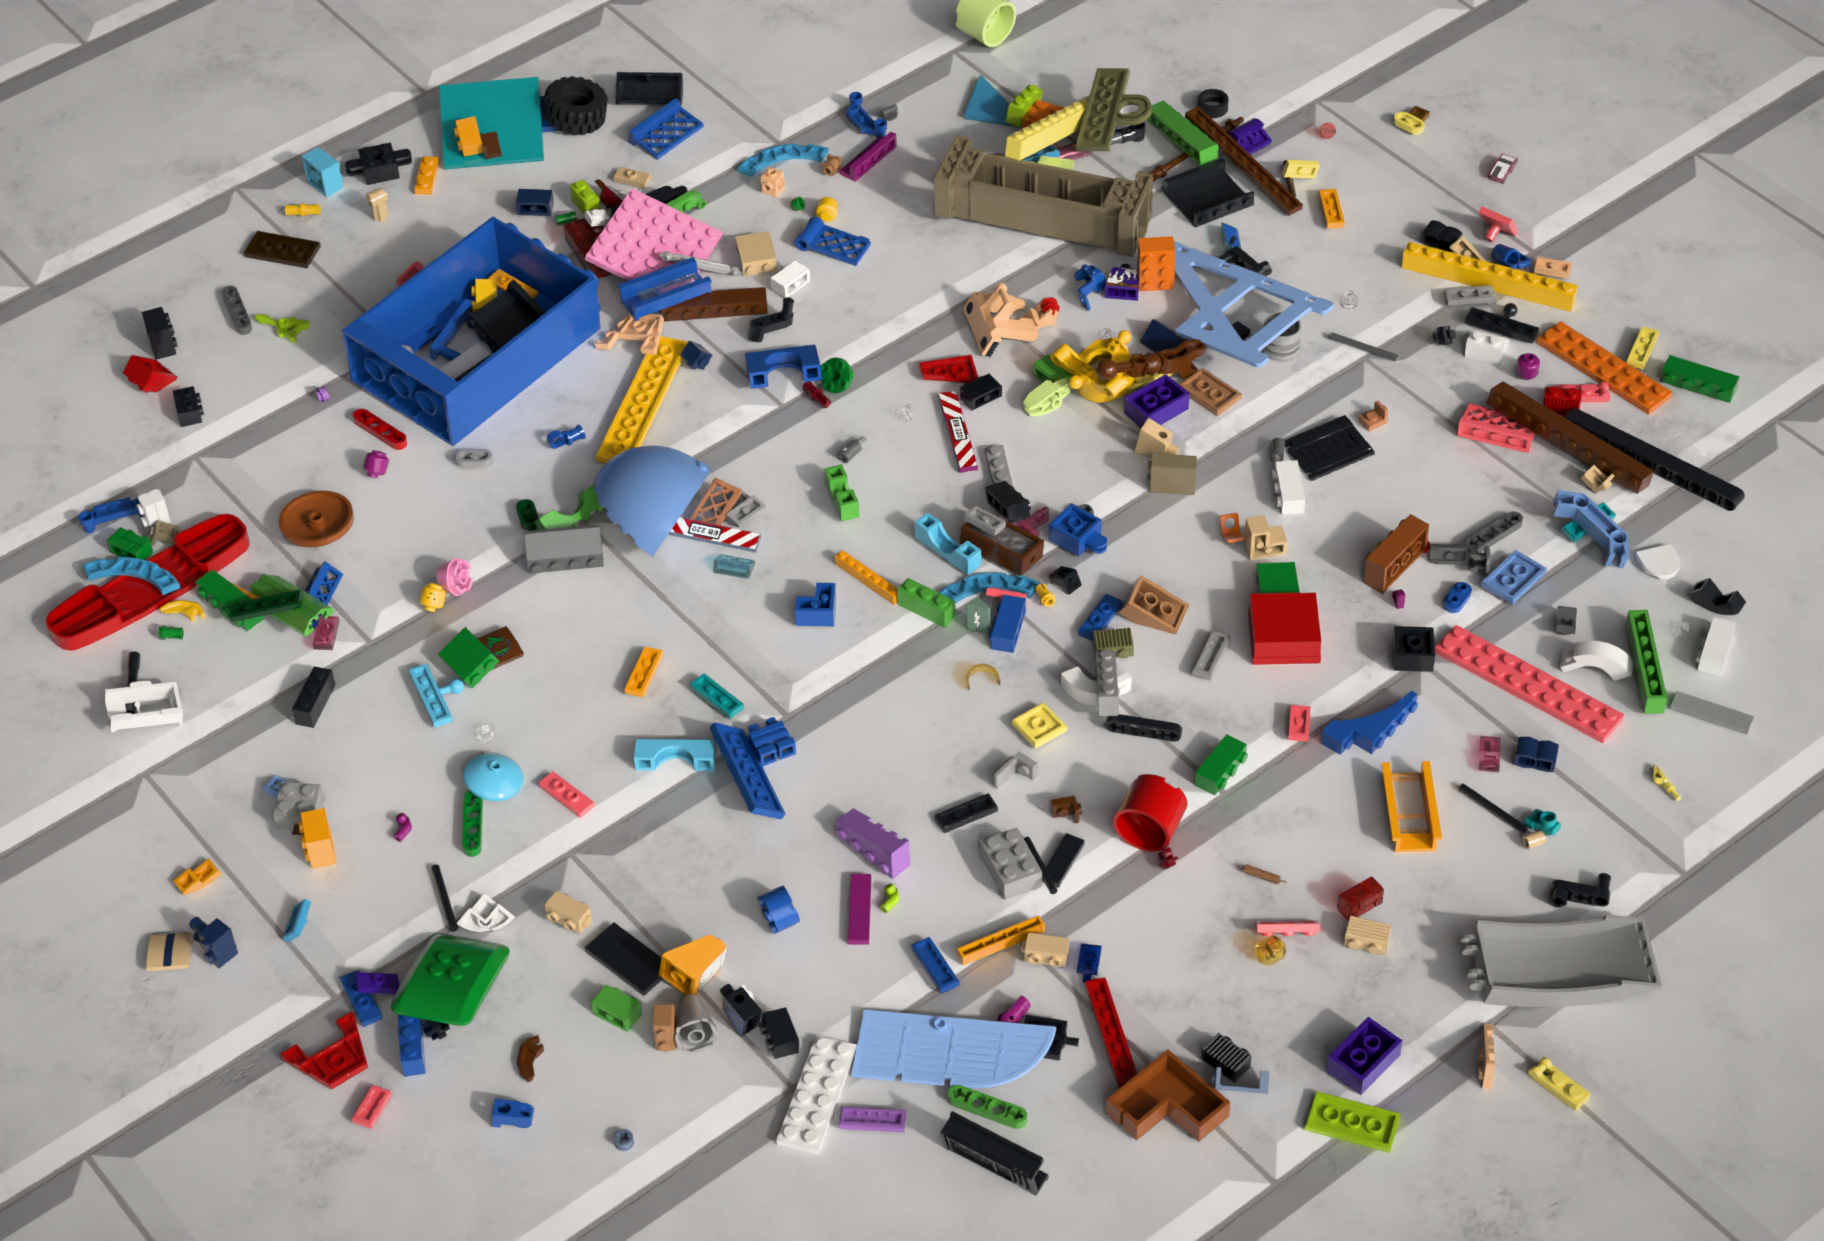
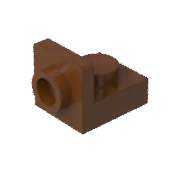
[1051,796,1082,823]

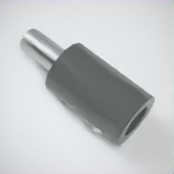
[838,436,866,463]
[1270,438,1286,469]

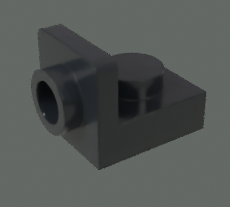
[1049,566,1082,595]

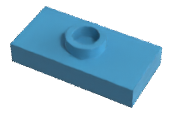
[283,899,311,942]

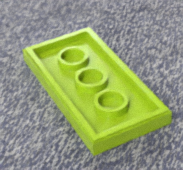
[1305,1091,1401,1153]

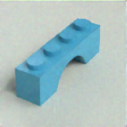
[914,512,981,575]
[634,739,716,771]

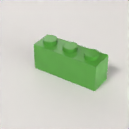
[897,578,956,628]

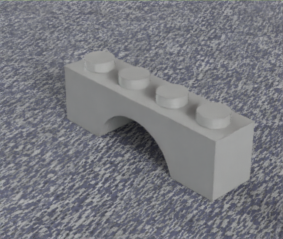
[1095,650,1119,716]

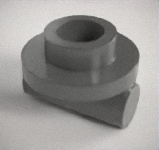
[881,104,898,121]

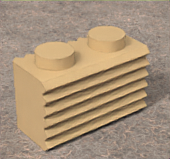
[1344,916,1392,955]

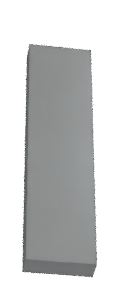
[1670,691,1754,734]

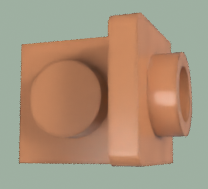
[1358,401,1388,432]

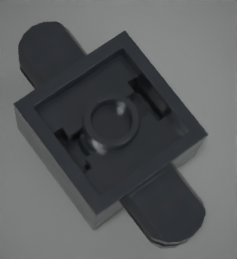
[345,142,412,185]

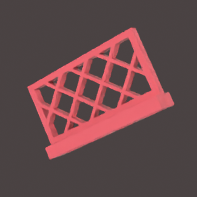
[1457,403,1536,453]

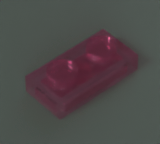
[313,616,340,650]

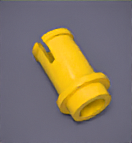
[1035,583,1055,607]

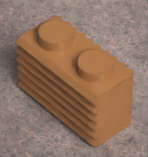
[652,1004,677,1052]

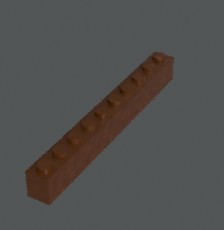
[1486,381,1654,494]

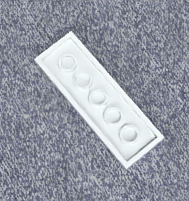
[777,1035,857,1155]

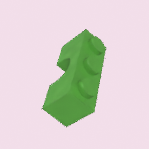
[824,464,859,521]

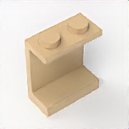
[735,231,777,276]

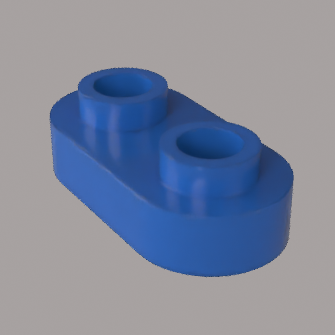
[1443,582,1472,613]

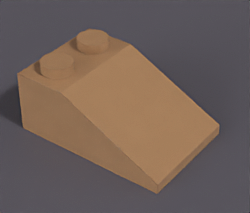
[1119,575,1189,634]

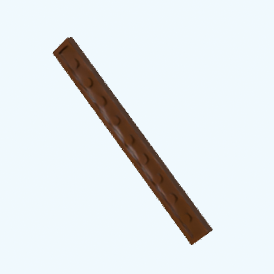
[1185,106,1303,216]

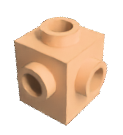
[760,167,785,197]

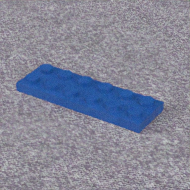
[709,722,786,819]

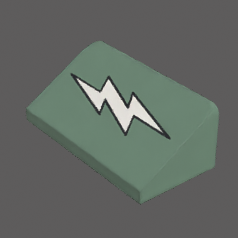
[967,597,990,634]

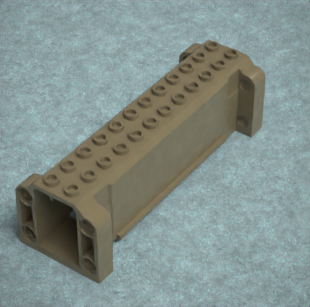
[934,135,1153,257]

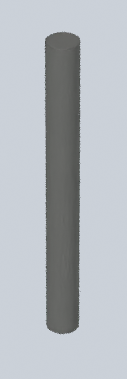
[1330,332,1398,361]

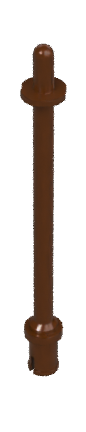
[1148,117,1244,183]

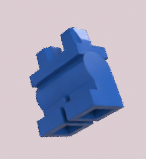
[748,717,796,767]

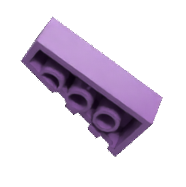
[836,808,910,879]

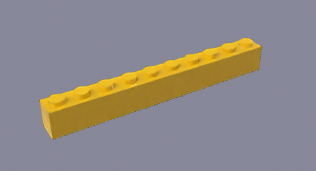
[1402,242,1578,312]

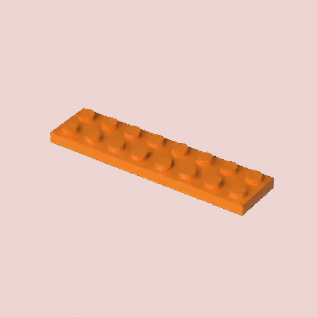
[1536,321,1673,415]

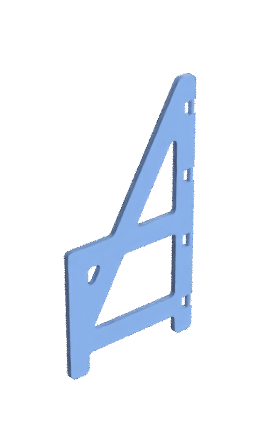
[1174,241,1333,367]

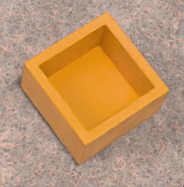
[298,808,336,869]

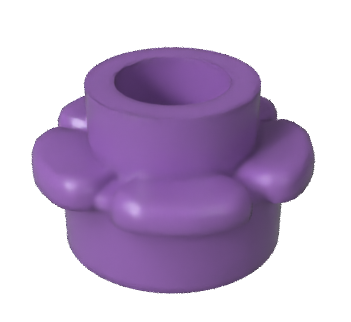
[315,386,330,403]

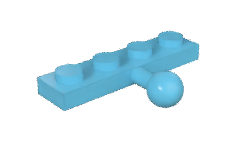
[409,663,464,728]

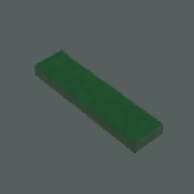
[229,589,304,622]

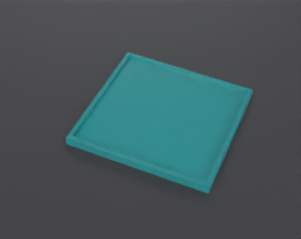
[439,77,544,170]

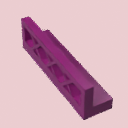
[839,132,897,182]

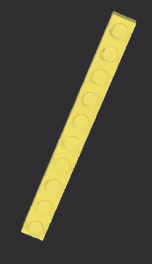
[1005,94,1090,161]

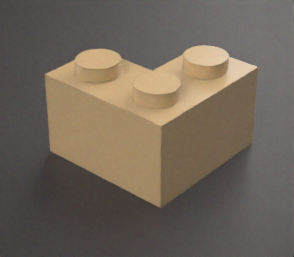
[1244,515,1288,560]

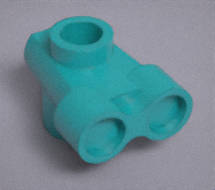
[1524,809,1561,836]

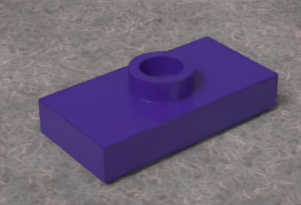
[355,972,400,994]

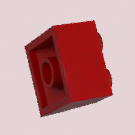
[123,355,178,393]

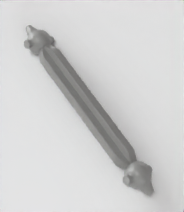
[658,251,743,276]

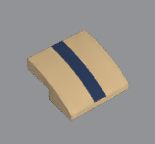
[146,932,193,971]

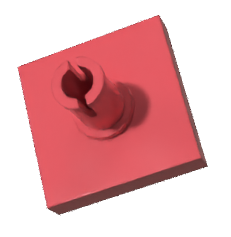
[1479,206,1519,242]

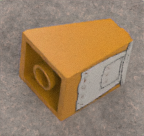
[659,934,727,996]

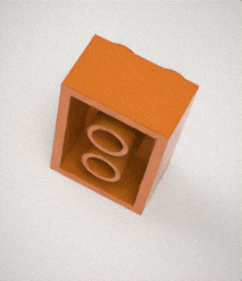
[1137,236,1175,292]

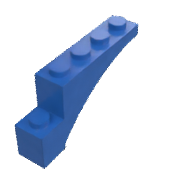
[1321,690,1418,755]

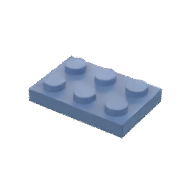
[1481,550,1547,605]

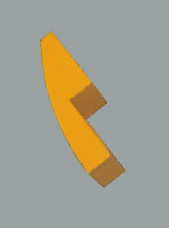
[173,858,222,895]

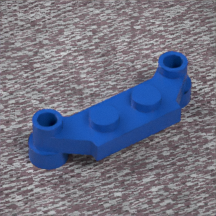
[846,92,887,138]
[78,497,143,533]

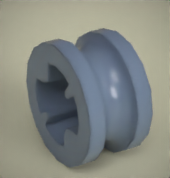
[614,1129,634,1151]

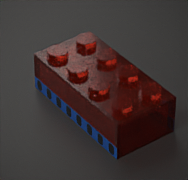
[563,218,612,279]

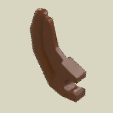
[516,1035,544,1082]

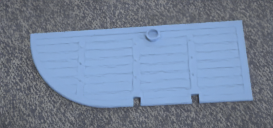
[851,1010,1056,1088]

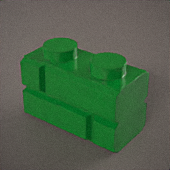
[107,527,153,560]

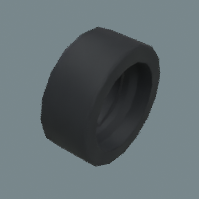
[1197,89,1229,118]

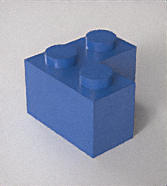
[795,583,837,627]

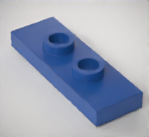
[1078,594,1123,641]
[911,937,960,994]
[340,970,383,1027]

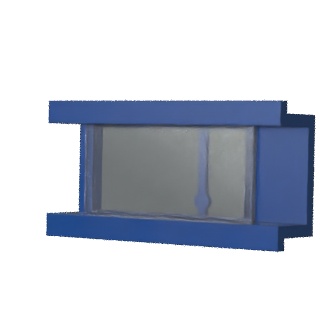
[617,257,712,321]

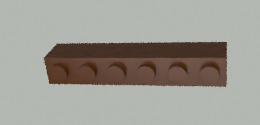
[662,287,768,322]

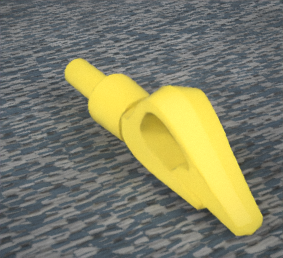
[1652,764,1681,801]

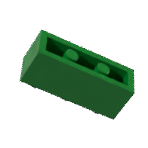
[1195,734,1248,795]

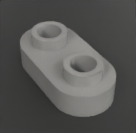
[455,449,493,467]

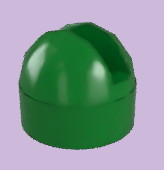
[790,196,805,211]

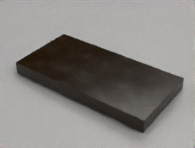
[243,231,321,268]

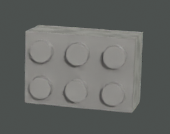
[980,827,1042,900]

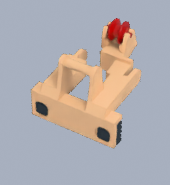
[963,283,1060,357]

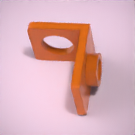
[1220,513,1246,543]

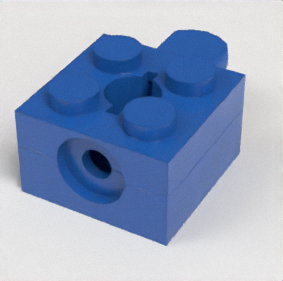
[1049,503,1107,556]

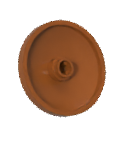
[279,491,354,547]

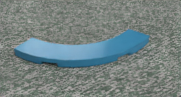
[737,144,829,177]
[82,557,180,595]
[939,573,1041,604]

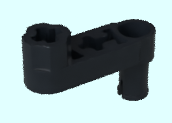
[1217,246,1272,276]
[749,297,794,342]
[1548,873,1611,908]

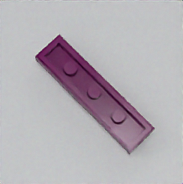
[848,874,872,945]

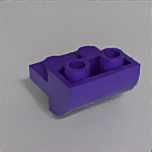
[1227,118,1272,155]

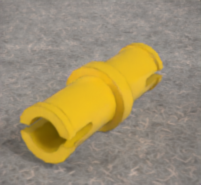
[285,203,321,217]

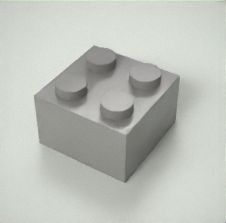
[273,782,325,830]

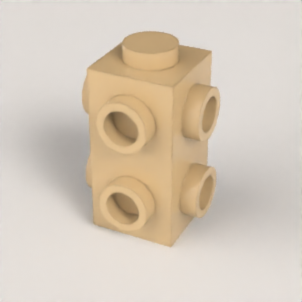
[544,891,592,934]
[1021,932,1069,967]

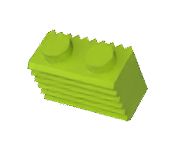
[570,179,601,215]

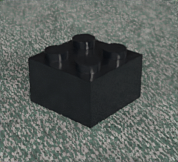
[141,307,178,360]
[1392,626,1435,672]

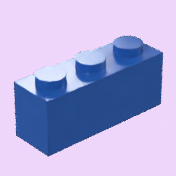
[988,595,1026,653]
[398,1014,426,1077]

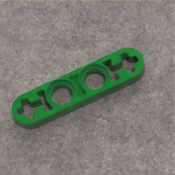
[462,790,483,857]

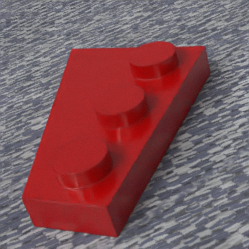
[919,354,979,383]

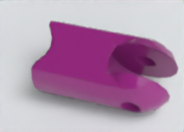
[997,995,1031,1023]

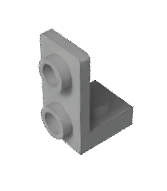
[993,751,1038,789]

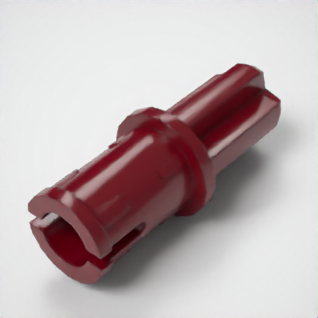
[802,381,831,408]

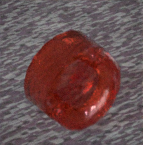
[1319,122,1336,139]

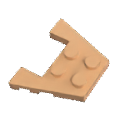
[594,314,664,355]

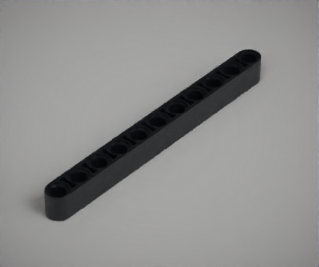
[1563,407,1745,511]

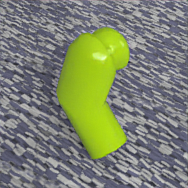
[880,883,900,913]

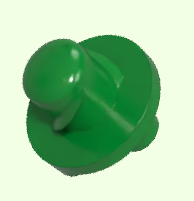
[821,357,853,393]

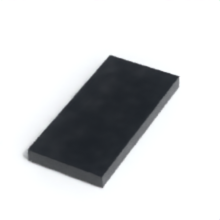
[584,922,663,996]

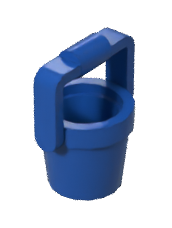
[1491,244,1531,269]

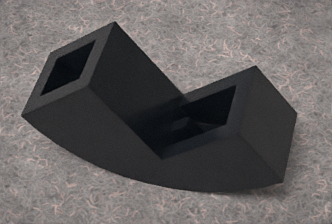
[1688,578,1746,615]

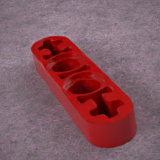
[353,408,407,450]

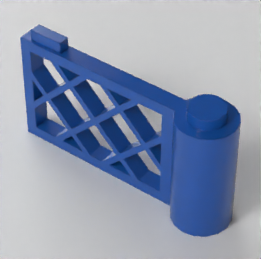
[794,217,871,266]

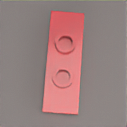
[539,771,595,818]

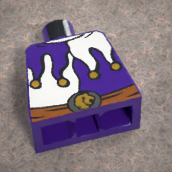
[1105,263,1139,301]

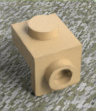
[1581,465,1614,493]

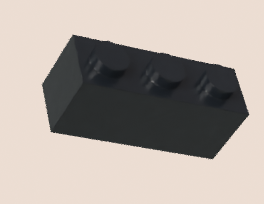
[985,480,1031,523]
[292,666,336,728]

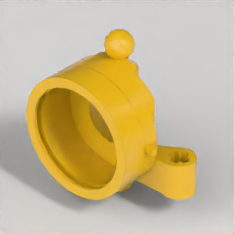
[1050,330,1135,403]

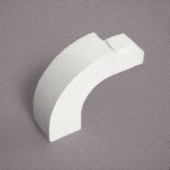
[1560,641,1634,681]
[1061,666,1131,706]

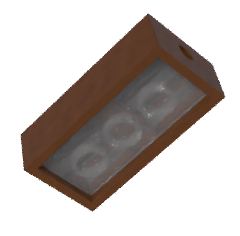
[960,510,1044,576]

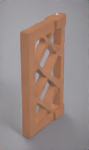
[689,478,742,525]

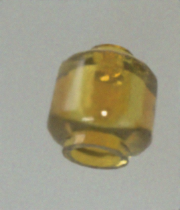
[1255,935,1286,966]

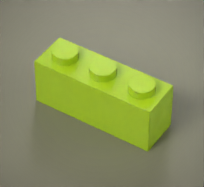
[1005,84,1044,127]

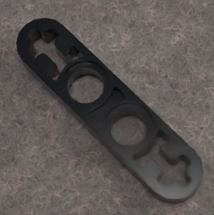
[1105,714,1183,742]

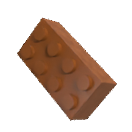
[1363,514,1429,594]

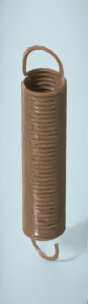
[1237,864,1287,884]

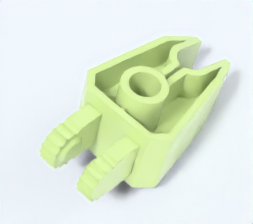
[1023,379,1070,416]

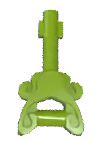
[255,313,310,343]

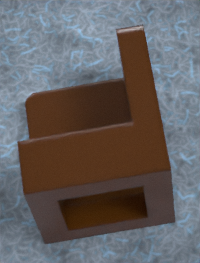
[480,132,502,160]

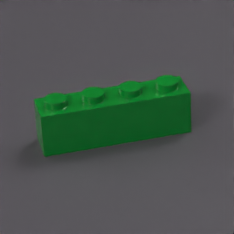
[1660,355,1740,403]
[195,570,264,632]

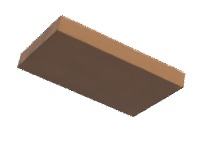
[1179,368,1242,416]

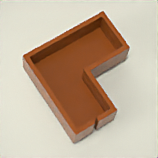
[1106,1049,1230,1142]

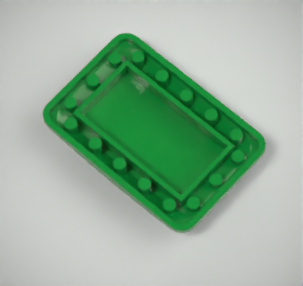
[391,934,510,1026]

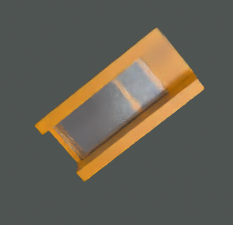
[1381,761,1442,852]

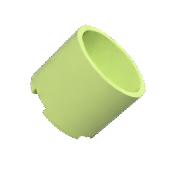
[955,0,1016,47]

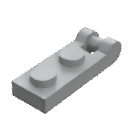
[1444,285,1497,306]

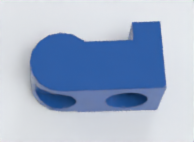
[492,1099,534,1128]

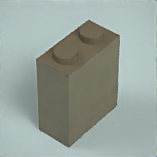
[1147,453,1197,495]

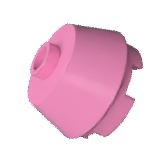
[437,558,473,596]

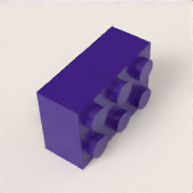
[1124,374,1190,428]
[1326,1017,1403,1095]

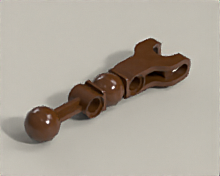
[1095,339,1207,381]

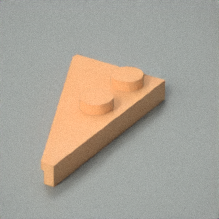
[1478,1023,1495,1089]

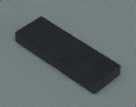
[935,793,998,833]
[1042,833,1085,888]

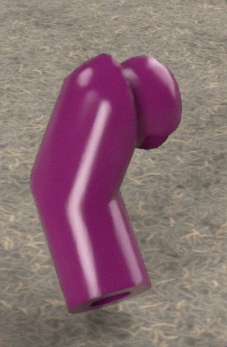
[394,813,412,842]

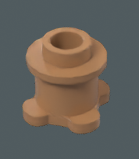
[821,154,843,176]

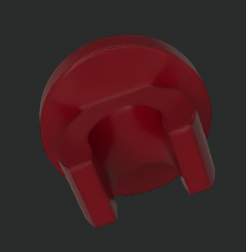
[1157,847,1178,870]

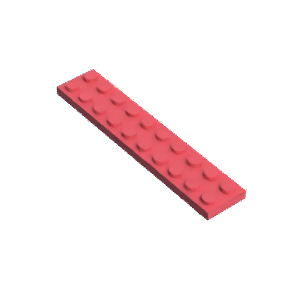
[1435,625,1624,743]

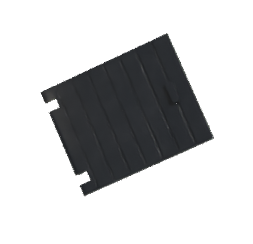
[1284,415,1375,481]

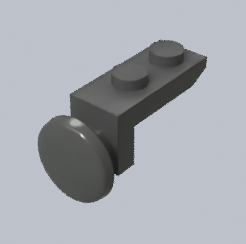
[1429,544,1491,574]

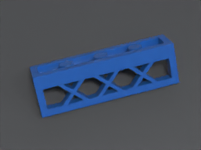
[305,561,343,630]

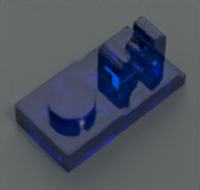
[1076,944,1102,982]

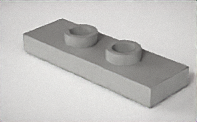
[1192,630,1230,681]

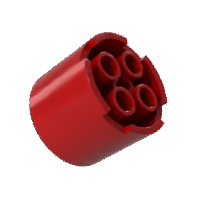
[1113,774,1188,852]

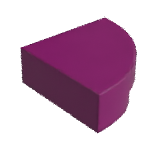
[1392,589,1405,609]

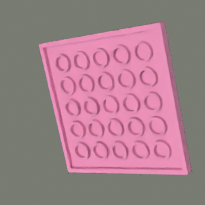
[585,188,723,294]

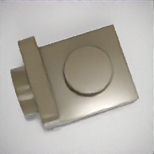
[148,520,179,545]

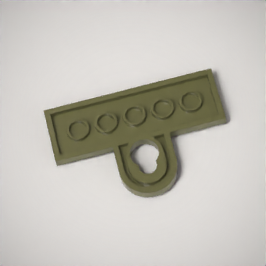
[1076,68,1152,151]

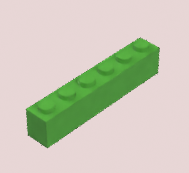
[1148,100,1218,165]
[1625,610,1667,714]

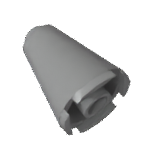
[675,994,717,1052]

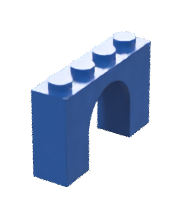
[745,344,822,389]

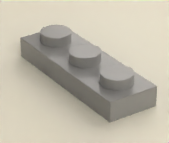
[985,445,1013,486]

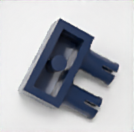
[189,916,238,969]

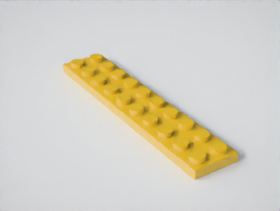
[595,336,688,463]

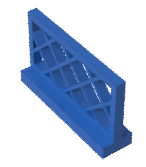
[629,98,704,160]

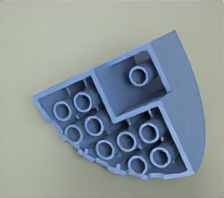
[593,446,711,557]

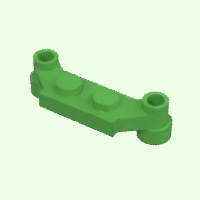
[666,190,707,213]

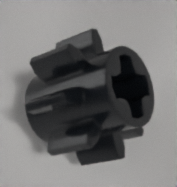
[1433,326,1456,346]
[423,1020,450,1041]

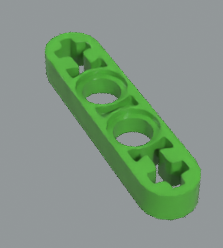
[948,1085,1027,1129]

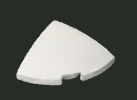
[457,894,515,933]

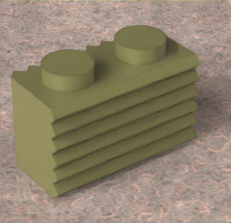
[1092,628,1134,658]

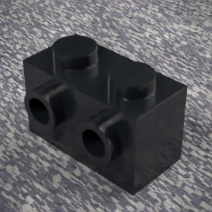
[173,386,204,427]
[759,1007,799,1059]

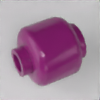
[1516,353,1540,380]
[363,450,389,478]

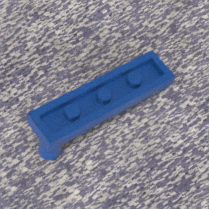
[430,299,472,361]

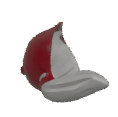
[595,179,642,208]

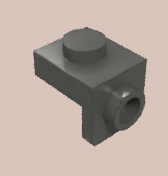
[1555,606,1577,635]

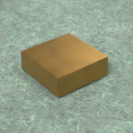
[1409,106,1430,122]

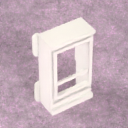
[105,681,183,732]

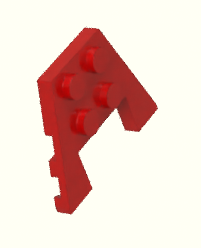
[280,1011,368,1090]

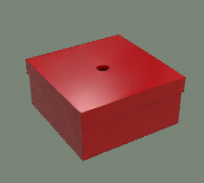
[1248,592,1322,665]

